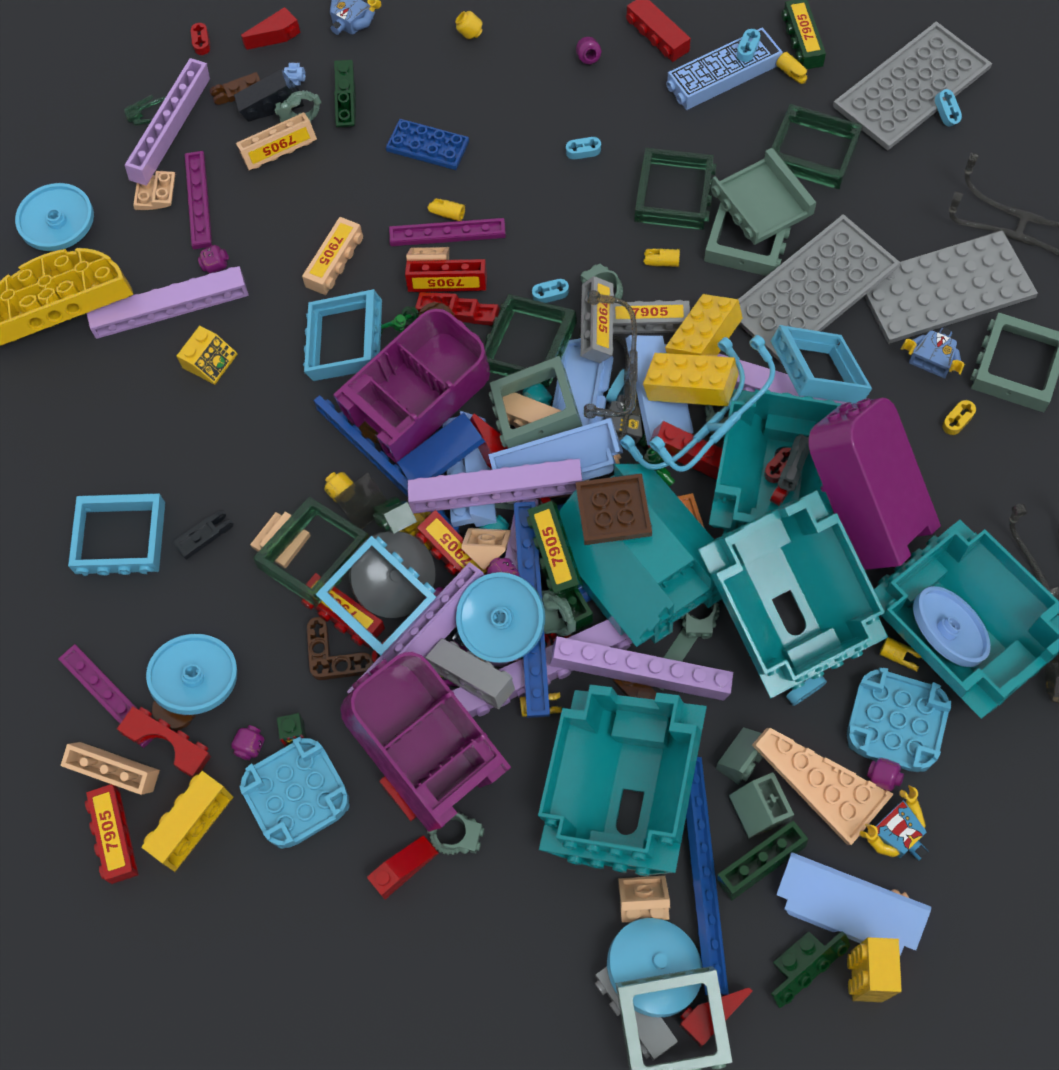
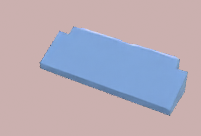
[626,335,693,445]
[552,338,613,426]
[488,418,623,481]
[777,853,931,956]

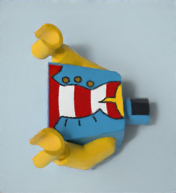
[859,785,929,861]

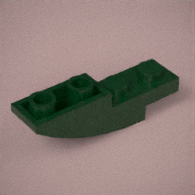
[334,60,356,127]

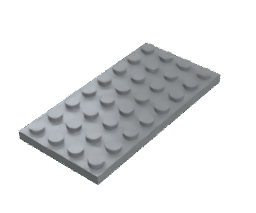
[833,21,992,151]
[738,214,900,364]
[864,230,1038,344]

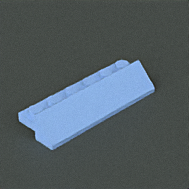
[443,411,497,527]

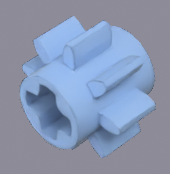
[284,63,305,86]

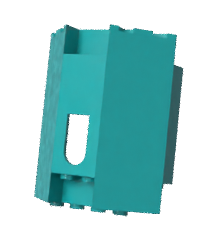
[709,389,841,534]
[559,464,722,647]
[698,490,888,698]
[874,520,1059,719]
[538,685,707,877]

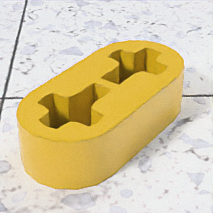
[942,400,976,435]

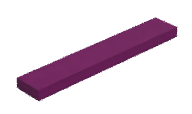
[185,151,212,250]
[389,218,506,246]
[58,644,154,748]

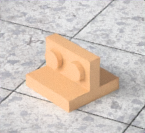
[250,512,311,569]
[618,876,670,922]

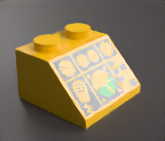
[177,326,238,385]

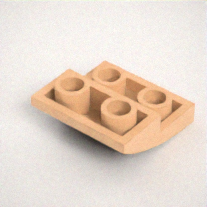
[133,171,176,210]

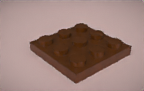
[575,473,652,545]

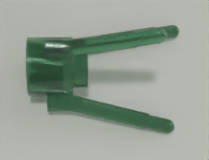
[124,95,166,126]

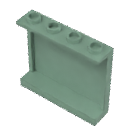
[711,148,816,245]

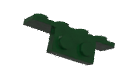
[771,931,851,1008]

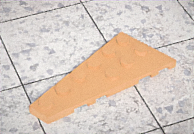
[752,728,893,845]

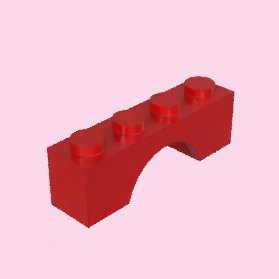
[117,706,211,778]

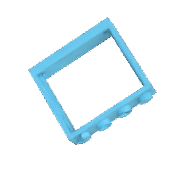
[303,289,382,381]
[771,325,872,403]
[68,494,165,576]
[316,536,436,656]

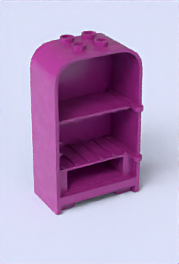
[334,309,490,466]
[809,397,941,570]
[341,652,511,832]

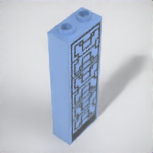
[666,27,783,110]

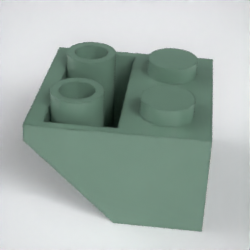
[716,727,763,785]
[729,772,794,839]

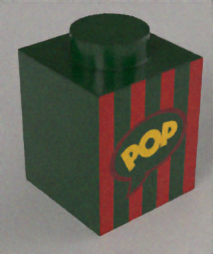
[277,713,306,746]

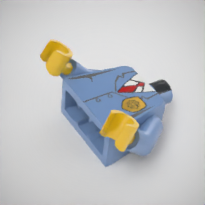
[330,0,381,35]
[901,327,965,379]

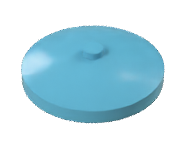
[15,183,94,251]
[456,572,545,663]
[146,634,237,715]
[607,918,702,1017]

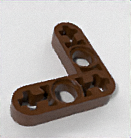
[307,617,374,680]

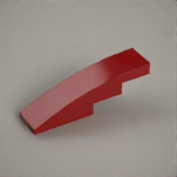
[415,292,500,326]

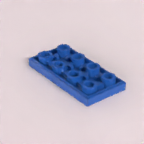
[386,119,469,170]
[397,412,485,480]

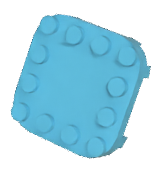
[847,668,951,772]
[239,737,350,849]

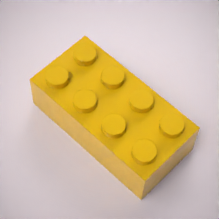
[665,294,743,356]
[643,353,739,406]
[142,771,233,872]
[847,937,902,1002]

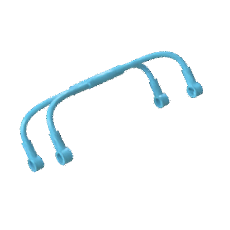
[620,335,775,472]

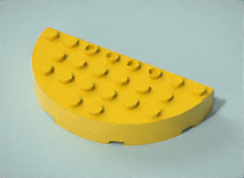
[0,248,134,346]

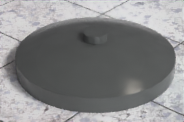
[349,531,435,618]

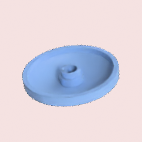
[913,586,990,667]

